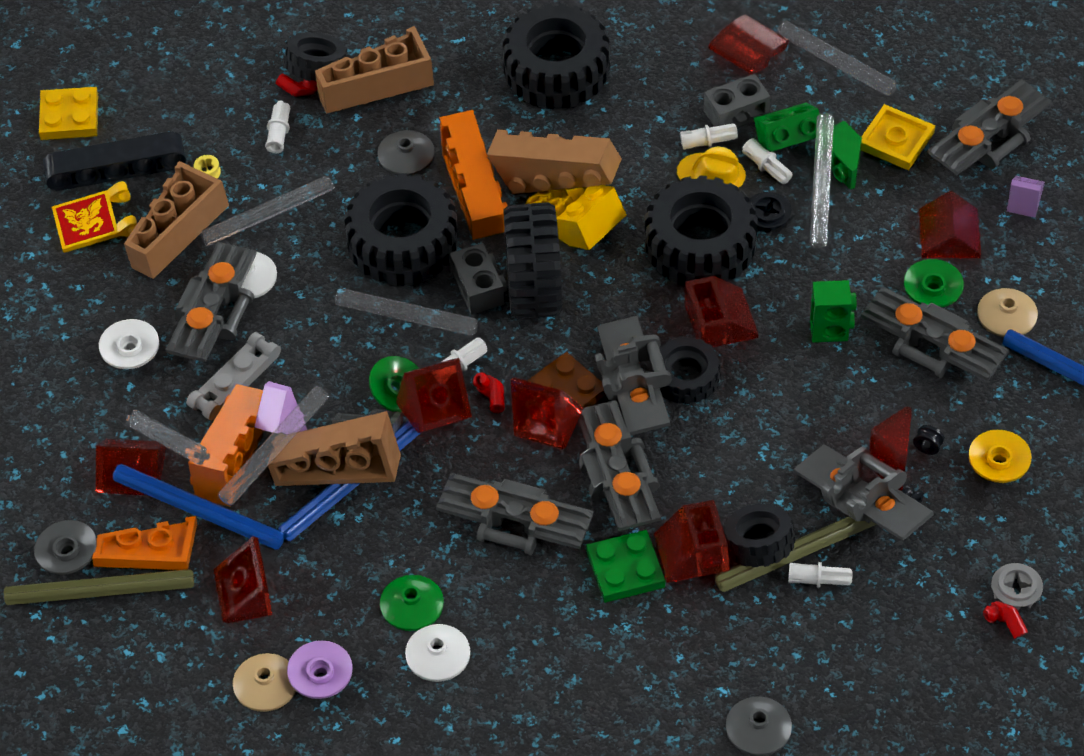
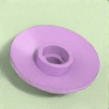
[287,641,353,699]

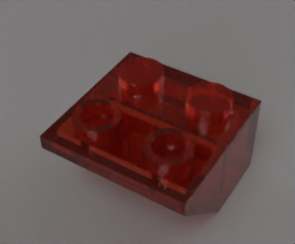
[684,276,759,347]
[654,500,730,583]

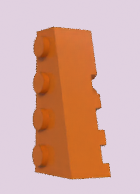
[439,110,508,240]
[188,384,265,507]

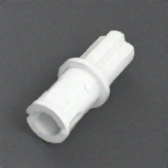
[265,101,290,153]
[680,123,738,150]
[742,138,793,184]
[430,338,487,384]
[788,562,853,588]

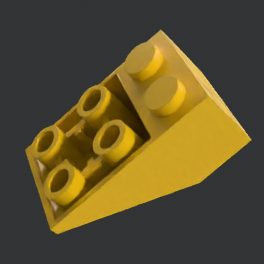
[525,185,627,250]

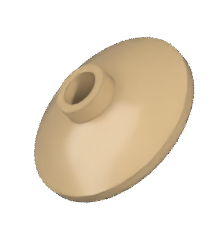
[977,288,1038,337]
[233,653,296,712]

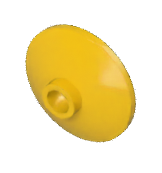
[969,430,1032,483]

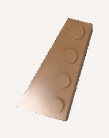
[315,26,434,114]
[487,129,622,194]
[124,161,229,279]
[268,411,401,486]

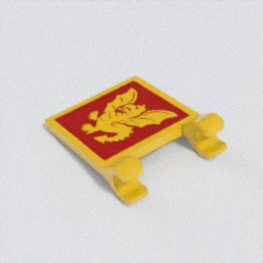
[52,181,137,253]

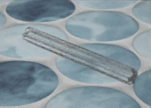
[778,21,897,96]
[810,113,834,248]
[200,176,334,246]
[335,288,478,336]
[218,386,329,506]
[126,410,210,465]

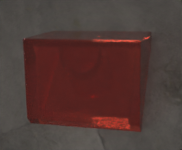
[919,190,981,258]
[396,358,472,433]
[511,378,583,449]
[869,407,912,491]
[95,439,167,496]
[213,536,273,623]

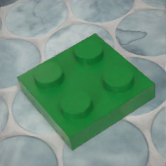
[586,530,665,603]

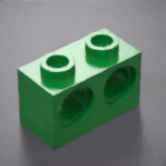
[754,103,823,152]
[810,280,857,342]

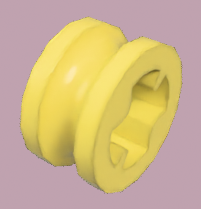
[194,155,221,179]

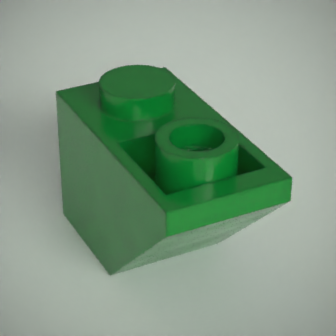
[815,121,862,190]

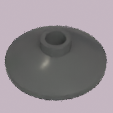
[378,130,435,175]
[34,520,97,575]
[726,697,792,756]

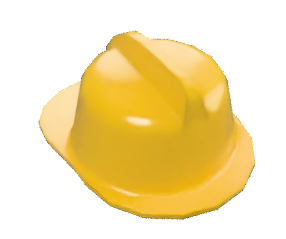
[677,146,746,188]

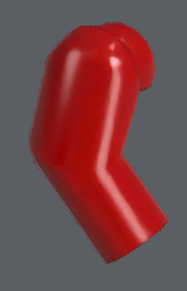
[276,73,318,97]
[473,372,505,413]
[983,601,1028,639]

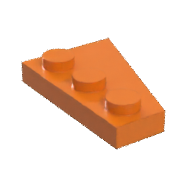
[92,516,197,570]

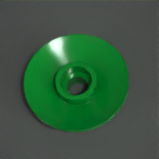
[904,259,964,308]
[369,356,427,413]
[380,575,444,631]

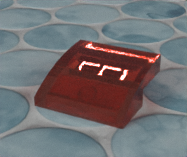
[708,14,789,74]

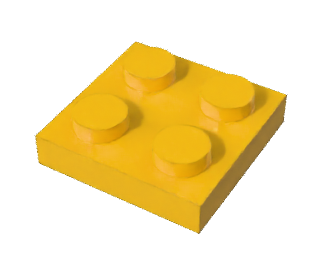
[39,87,98,140]
[861,104,935,171]

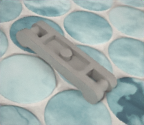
[186,332,281,421]

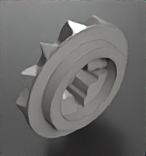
[991,563,1043,610]

